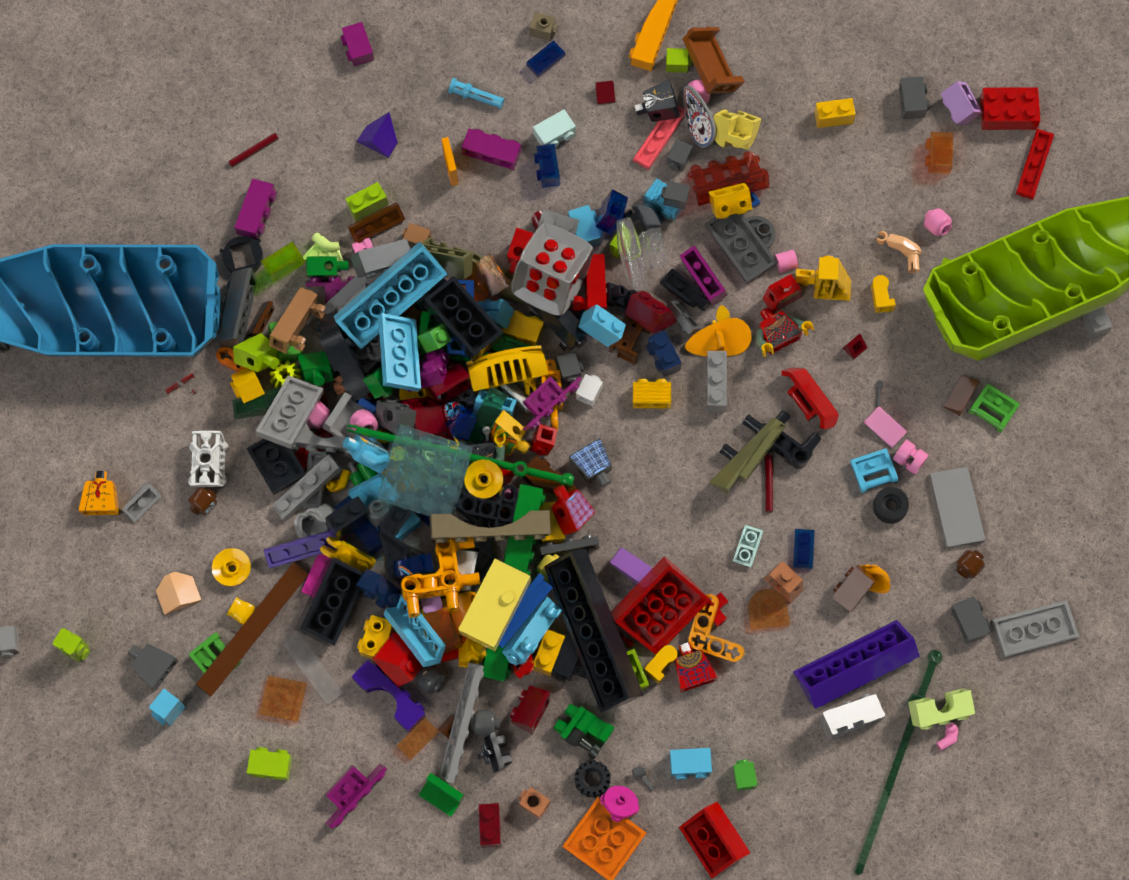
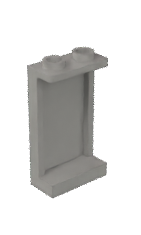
[322,392,402,453]

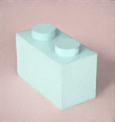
[533,109,576,151]

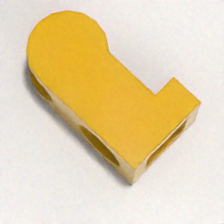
[871,275,896,313]
[644,645,677,684]

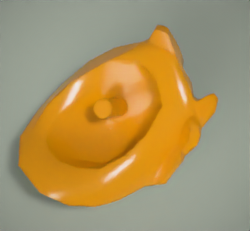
[860,564,891,594]

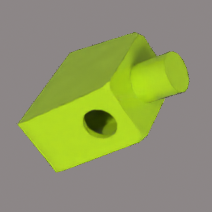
[233,333,279,372]

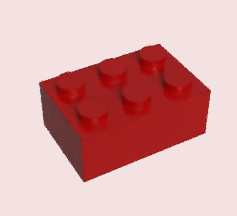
[980,87,1041,130]

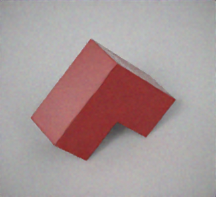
[702,592,729,628]

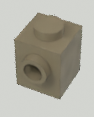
[529,12,558,41]

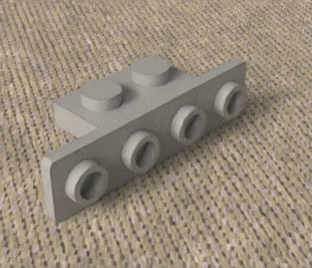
[324,272,382,316]

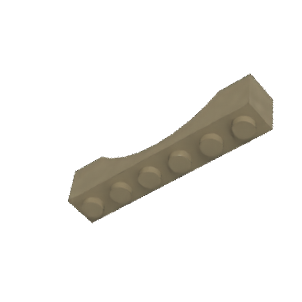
[430,510,551,543]

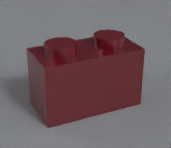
[479,803,501,848]

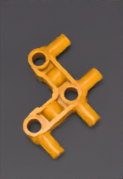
[401,539,480,618]

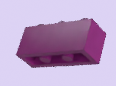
[461,128,521,170]
[234,178,277,240]
[679,245,728,306]

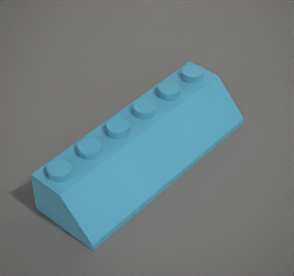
[334,242,447,349]

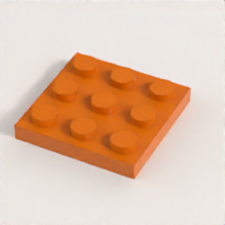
[562,797,647,880]

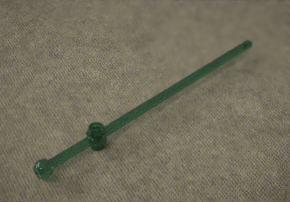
[855,650,943,875]

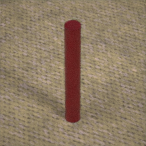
[228,133,279,167]
[765,455,773,512]

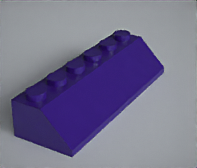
[793,620,920,709]

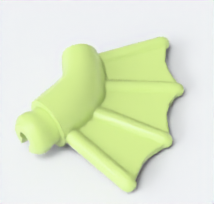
[302,233,344,270]

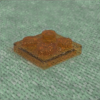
[465,254,510,302]

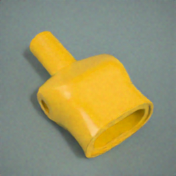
[226,597,255,625]

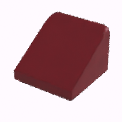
[595,81,616,105]

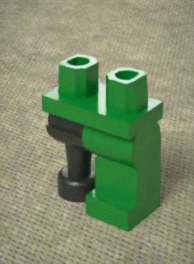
[553,704,615,760]

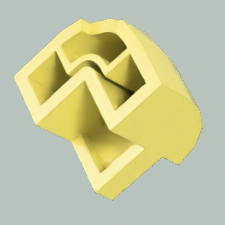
[713,109,761,150]

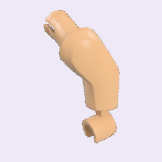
[876,231,922,273]

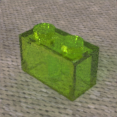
[261,241,305,283]

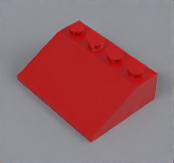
[611,556,711,655]

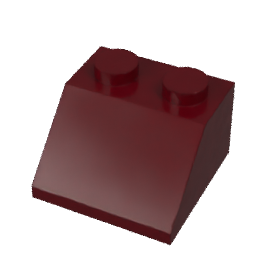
[625,290,677,333]
[427,363,472,405]
[510,685,551,735]

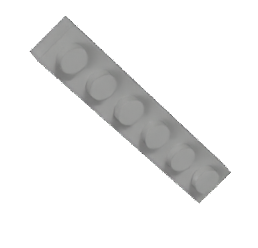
[439,663,484,784]

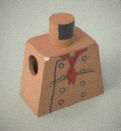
[763,561,804,604]

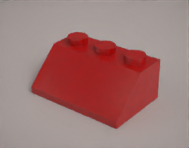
[679,801,750,879]

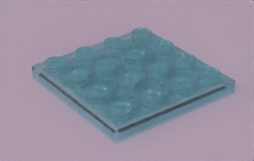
[377,424,473,516]

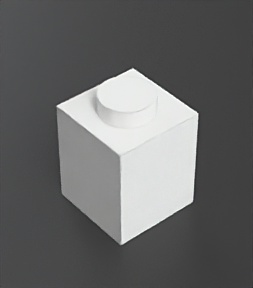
[576,374,603,407]

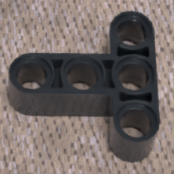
[456,485,518,541]

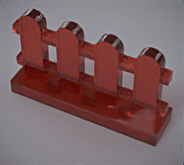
[688,151,769,206]

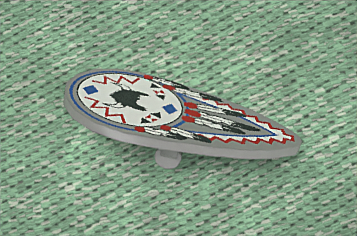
[683,86,716,148]

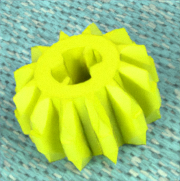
[269,360,302,390]

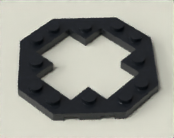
[378,484,494,603]

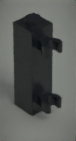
[527,303,588,351]
[552,630,587,683]

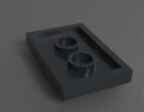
[246,439,306,495]

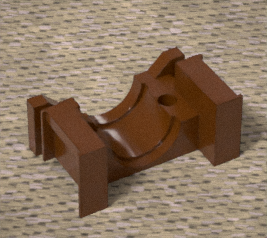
[609,315,651,365]

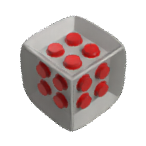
[511,223,593,316]

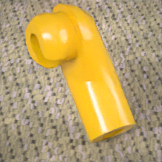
[326,469,351,493]

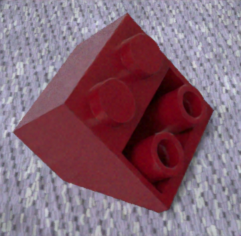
[400,397,448,439]

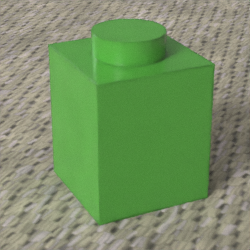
[417,324,452,353]
[732,759,758,791]

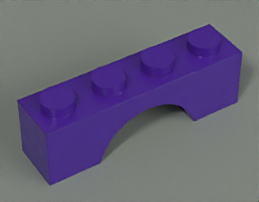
[351,660,426,734]

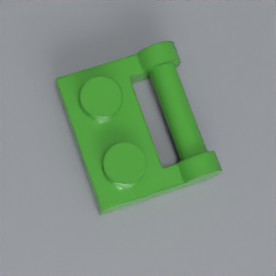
[969,383,1020,433]
[188,633,241,673]

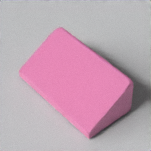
[863,407,907,448]

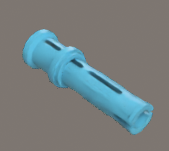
[448,78,504,109]

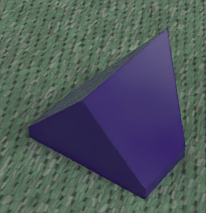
[357,112,398,158]

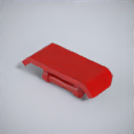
[781,368,839,429]

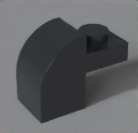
[619,200,664,233]

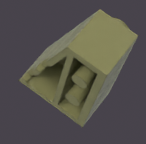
[422,237,473,280]

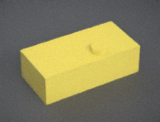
[458,559,531,651]

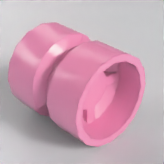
[892,439,929,475]

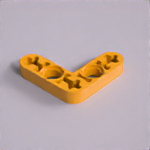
[688,594,745,662]

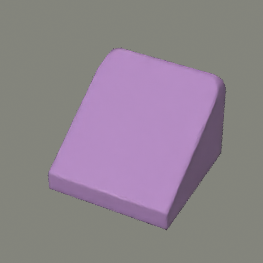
[421,596,443,614]

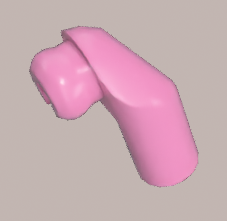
[936,722,958,751]

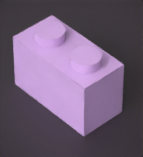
[941,81,983,125]

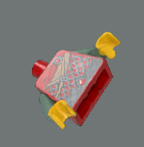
[756,307,815,357]

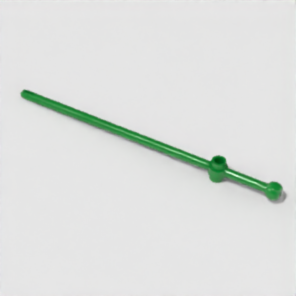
[346,424,574,488]

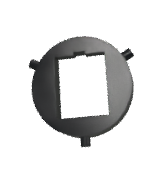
[219,236,264,273]

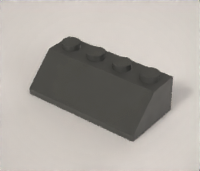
[215,268,257,349]

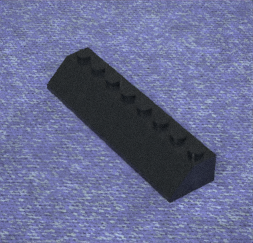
[544,549,643,713]

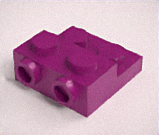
[408,348,450,392]

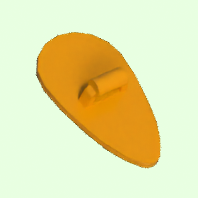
[685,318,752,356]

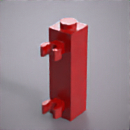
[573,254,607,311]

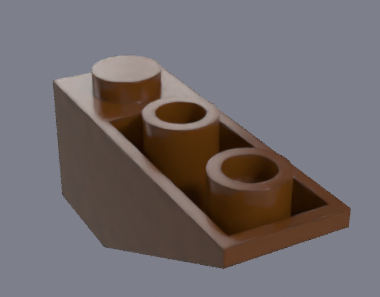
[521,455,578,494]

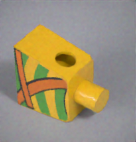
[483,410,531,456]

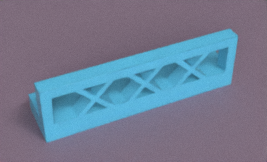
[384,595,446,667]

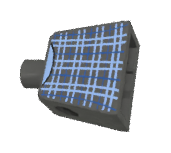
[569,438,612,487]

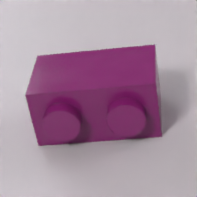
[340,22,374,66]

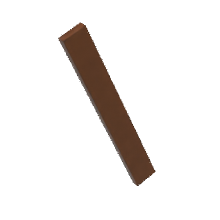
[195,562,309,697]

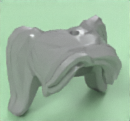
[295,504,334,539]

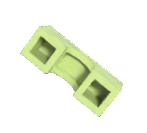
[908,688,975,730]

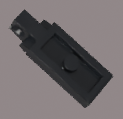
[660,269,709,311]

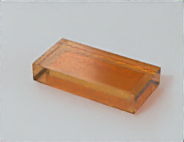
[397,718,439,760]

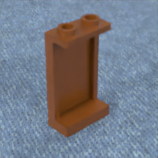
[682,26,745,94]

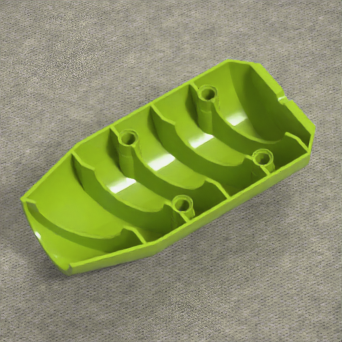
[923,196,1129,361]

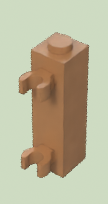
[269,287,326,353]

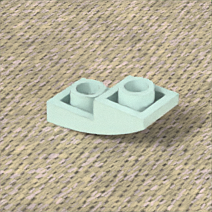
[733,525,763,567]

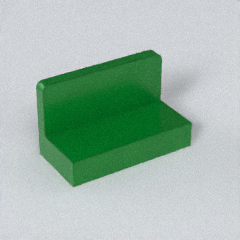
[419,772,464,817]

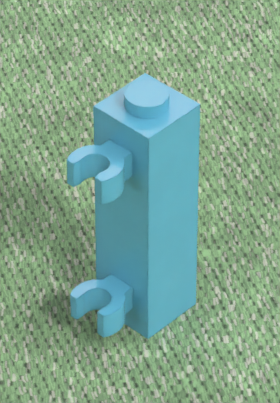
[502,597,562,665]

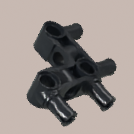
[719,410,821,469]

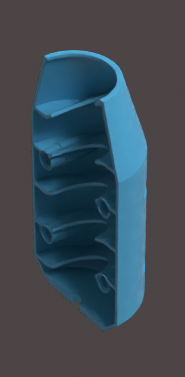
[0,244,220,357]

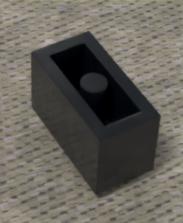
[325,496,369,540]

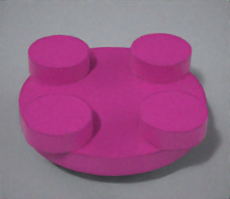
[600,786,639,822]

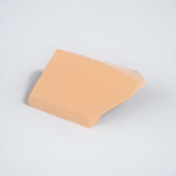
[156,572,202,615]

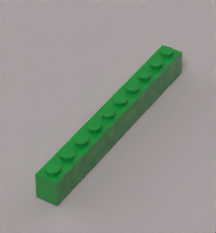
[482,484,545,682]

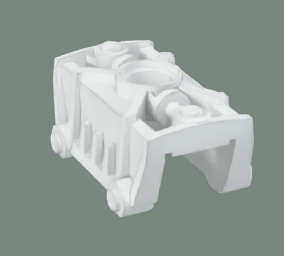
[188,431,228,487]

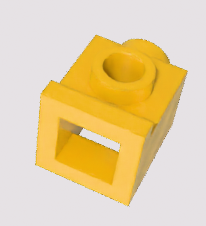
[458,638,486,668]

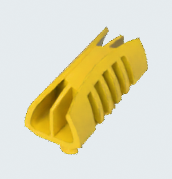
[466,346,548,395]

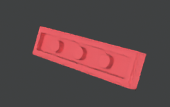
[633,106,685,170]

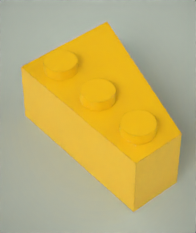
[813,255,851,301]

